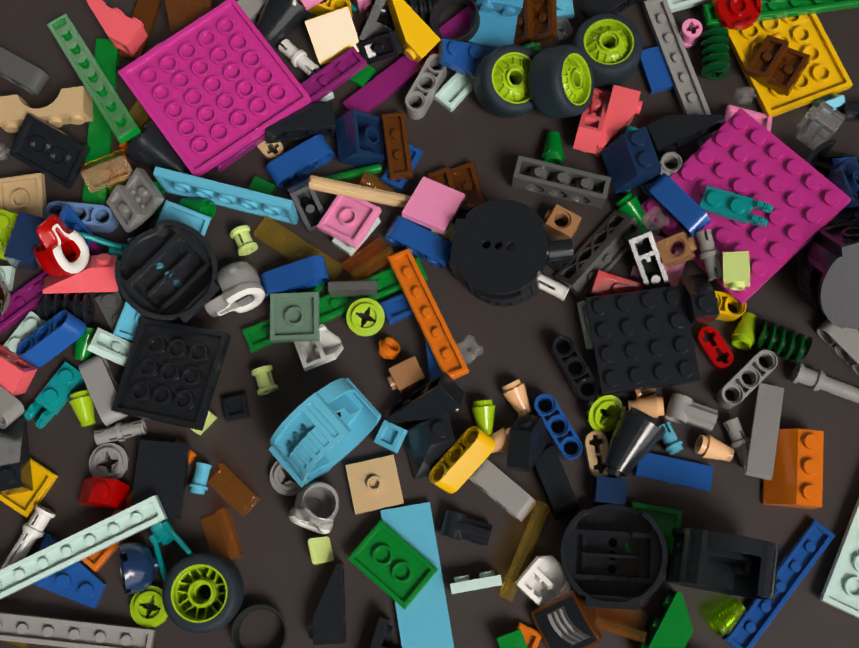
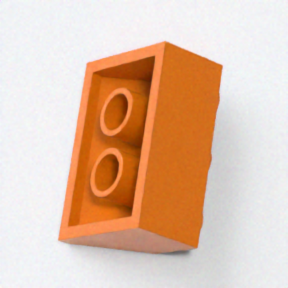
[762,428,824,509]

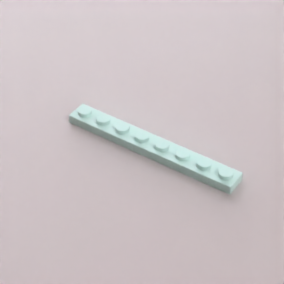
[0,495,167,599]

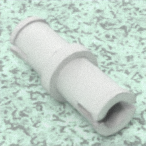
[278,39,320,77]

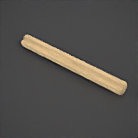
[308,175,411,209]

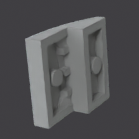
[106,168,165,233]

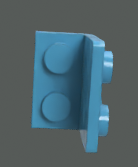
[468,0,524,48]

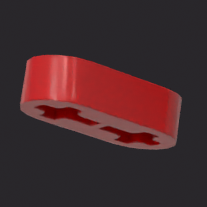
[696,326,734,370]

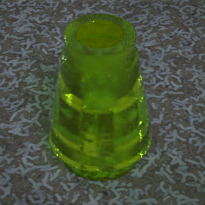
[707,599,746,637]

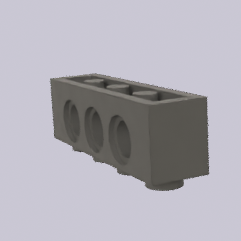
[512,155,611,209]

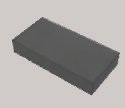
[328,280,378,297]

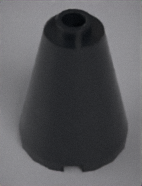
[256,0,310,48]
[126,120,192,175]
[603,406,666,479]

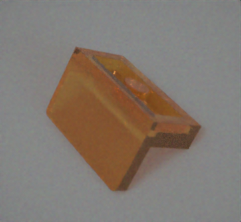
[80,148,134,193]
[341,237,393,281]
[208,462,261,517]
[201,508,245,562]
[592,607,648,643]

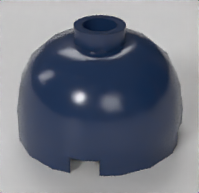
[827,157,859,208]
[118,542,160,595]

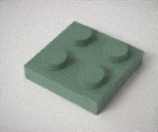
[270,292,320,343]

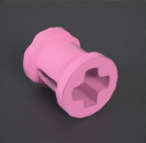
[680,19,703,48]

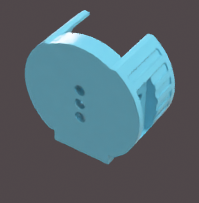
[268,378,381,487]

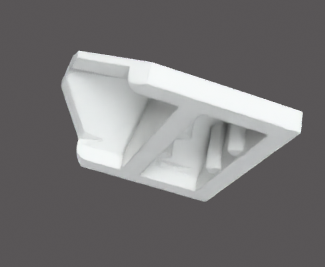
[294,324,344,371]
[515,555,570,606]

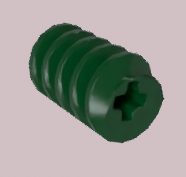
[699,27,731,81]
[755,319,813,364]

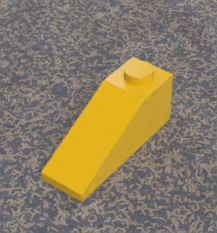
[386,0,441,63]

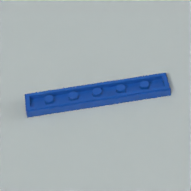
[723,519,835,648]

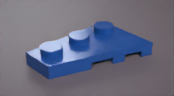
[439,38,496,77]
[33,533,107,609]

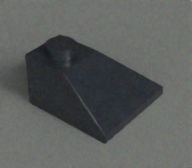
[404,414,456,480]

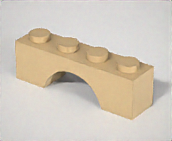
[0,86,93,133]

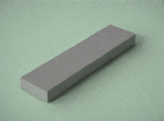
[745,383,784,480]

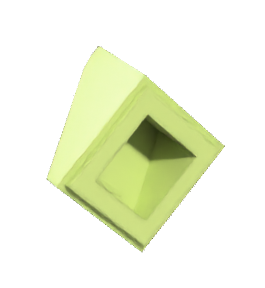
[308,536,334,565]

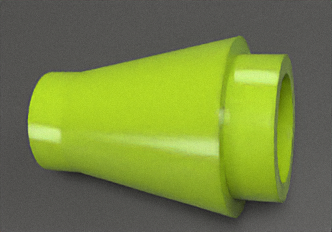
[731,312,757,350]
[69,390,96,427]
[471,399,495,435]

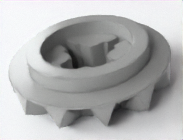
[89,443,129,480]
[270,460,307,496]

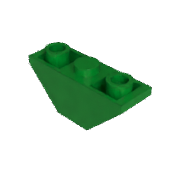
[638,591,694,648]

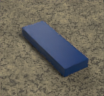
[634,453,714,492]

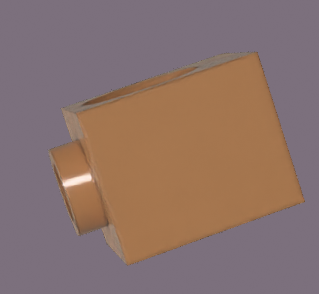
[543,204,582,239]
[656,232,698,268]
[387,356,426,395]

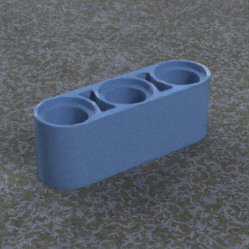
[45,201,119,233]

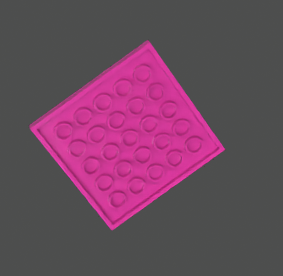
[118,0,312,177]
[641,108,851,305]

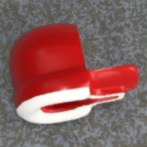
[33,214,90,277]

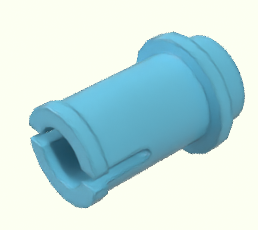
[658,422,683,455]
[188,462,212,495]

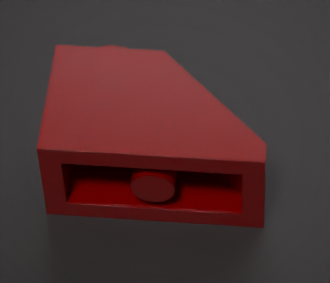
[77,477,130,511]

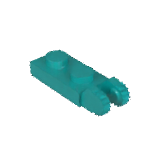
[699,186,773,227]
[23,361,84,429]

